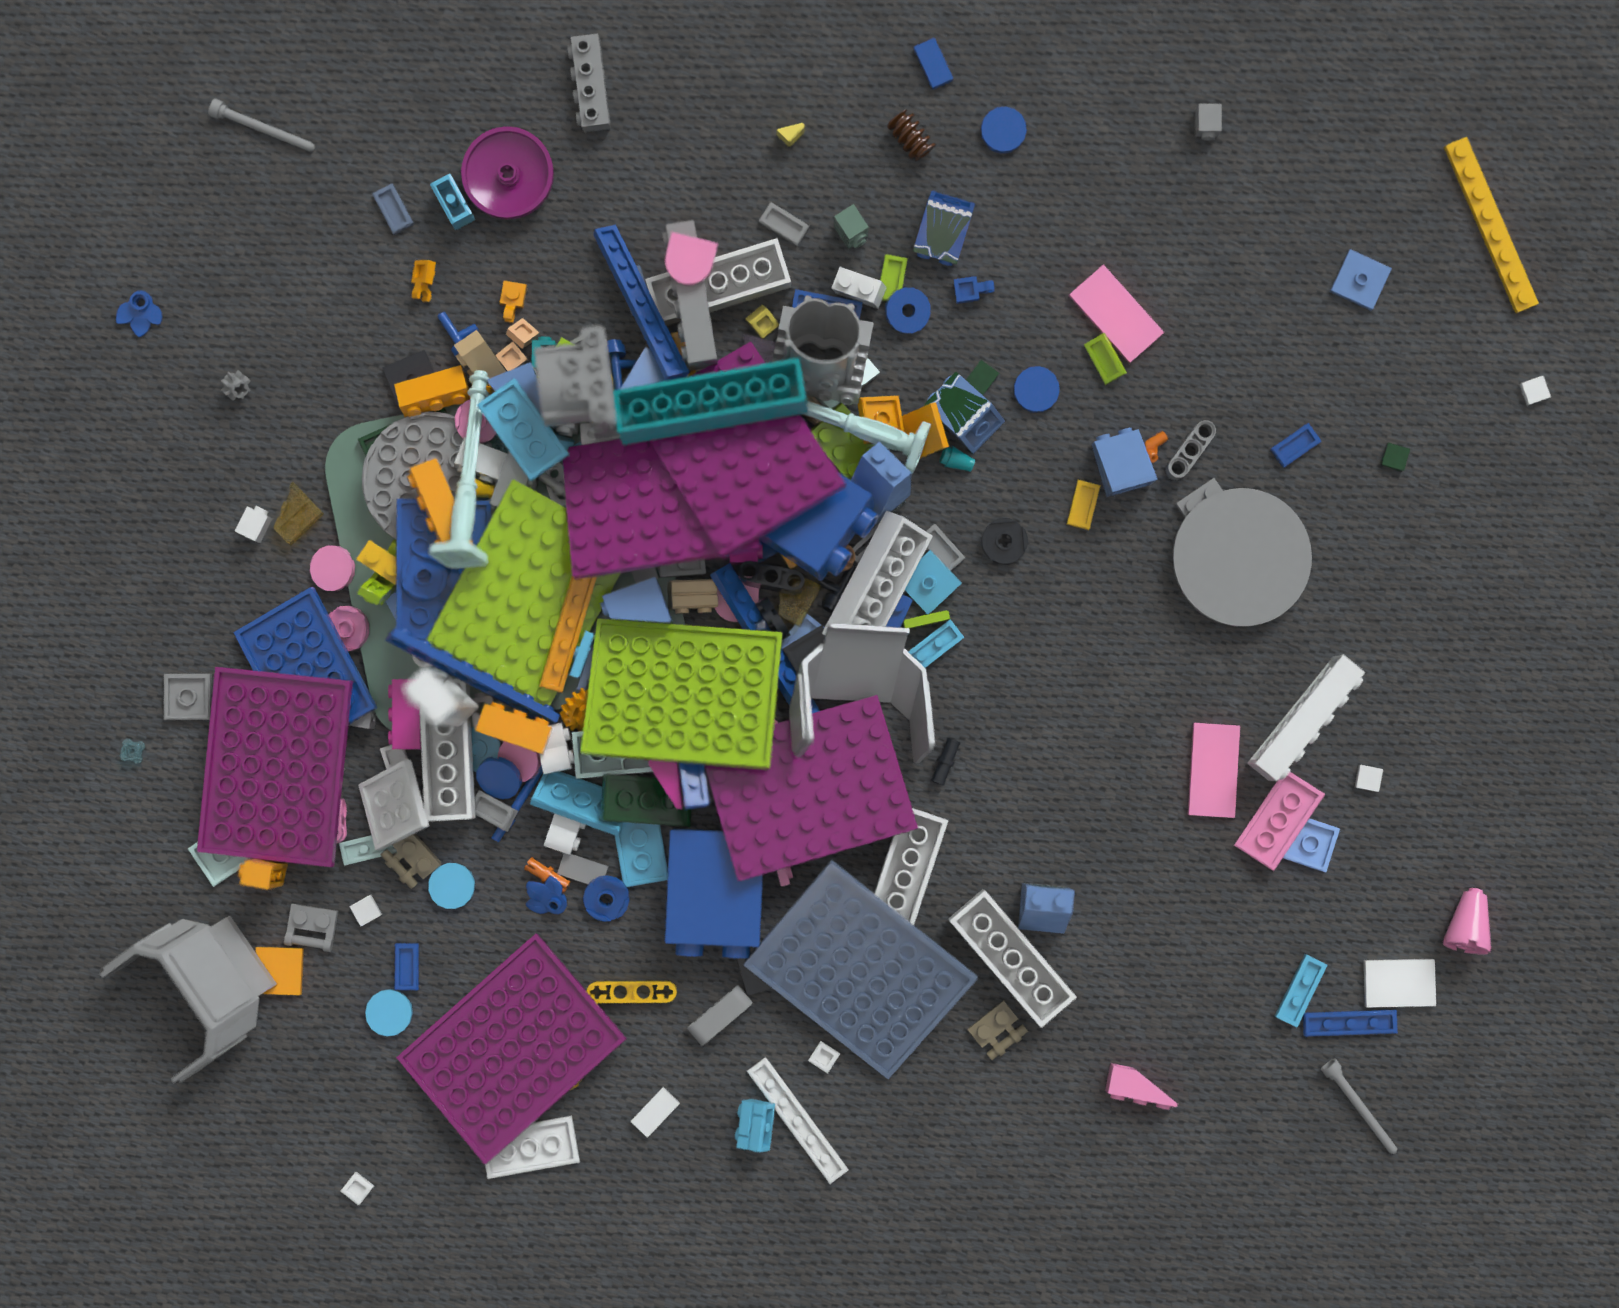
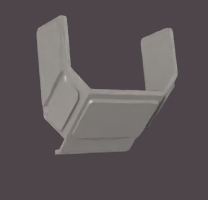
[789,623,935,763]
[100,916,277,1083]

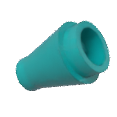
[939,446,975,472]

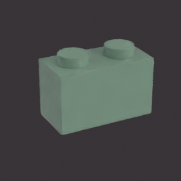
[834,204,869,249]

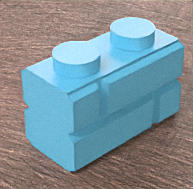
[430,174,475,230]
[735,1099,775,1152]

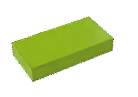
[880,254,908,302]
[1084,333,1127,385]
[903,610,950,629]

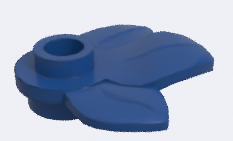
[116,291,162,337]
[526,876,567,914]

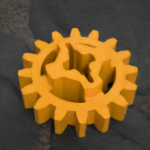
[560,688,589,732]

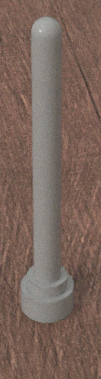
[208,99,315,151]
[1321,1059,1397,1154]

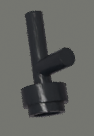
[818,564,857,614]

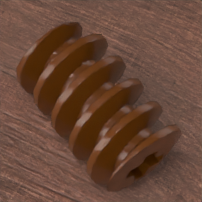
[887,110,936,161]

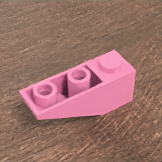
[1105,1063,1177,1110]

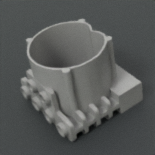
[772,296,873,405]
[535,326,619,439]

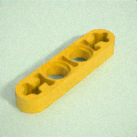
[587,981,677,1003]

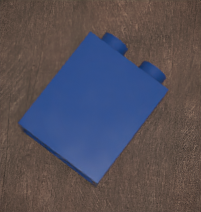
[759,472,879,581]
[665,829,763,958]

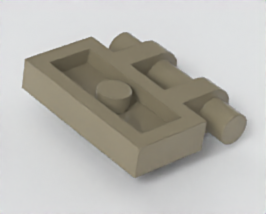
[380,833,441,889]
[968,1000,1028,1060]

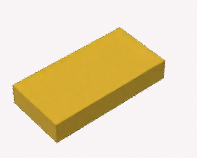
[1066,480,1100,530]

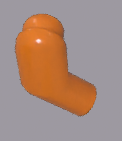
[1144,431,1168,463]

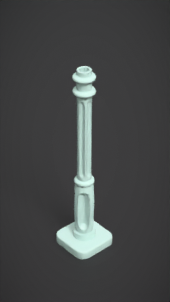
[429,370,490,568]
[804,401,931,474]

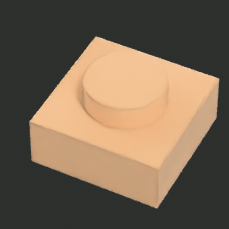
[506,318,539,349]
[495,342,528,371]

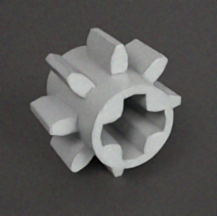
[221,370,250,401]

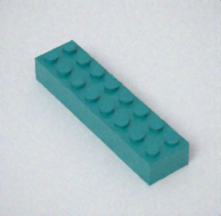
[613,358,809,445]

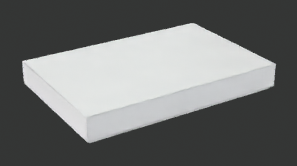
[1364,959,1436,1007]

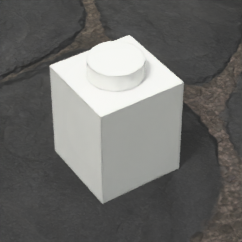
[235,506,272,543]

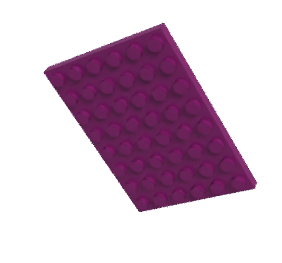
[649,342,846,559]
[563,439,760,580]
[197,667,353,867]
[704,695,918,882]
[396,933,627,1165]

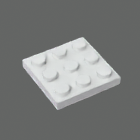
[358,760,429,850]

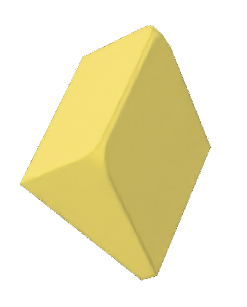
[777,123,805,147]
[745,305,779,340]

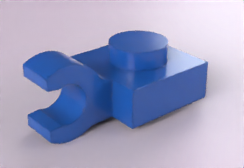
[954,276,995,304]

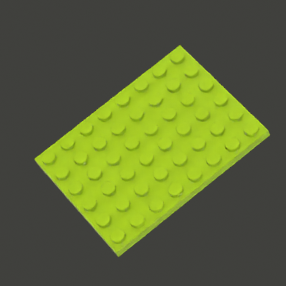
[426,479,621,706]
[581,618,782,770]

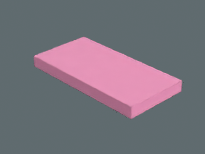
[1069,264,1164,363]
[1188,723,1240,818]
[1234,772,1325,872]

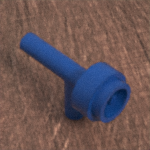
[438,312,479,359]
[607,339,637,390]

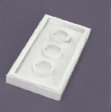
[485,1115,580,1179]

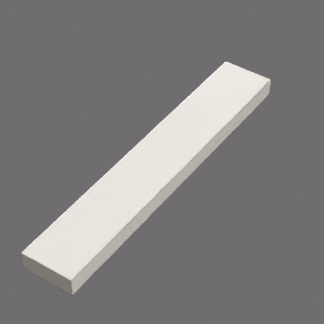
[747,1057,848,1184]

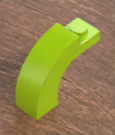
[357,539,396,605]

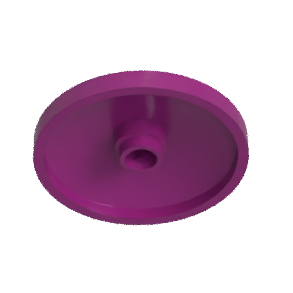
[461,127,554,219]

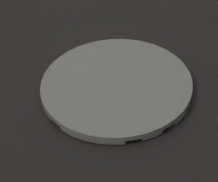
[362,412,497,539]
[1172,488,1312,627]

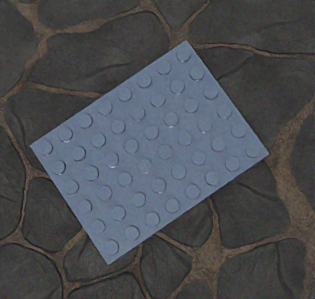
[743,860,977,1079]

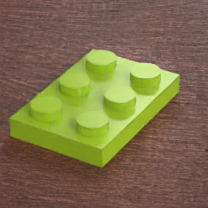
[810,403,875,480]

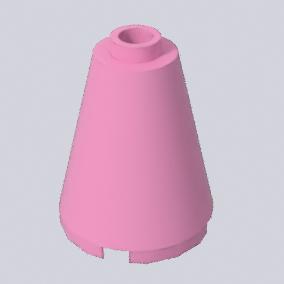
[1443,888,1491,955]

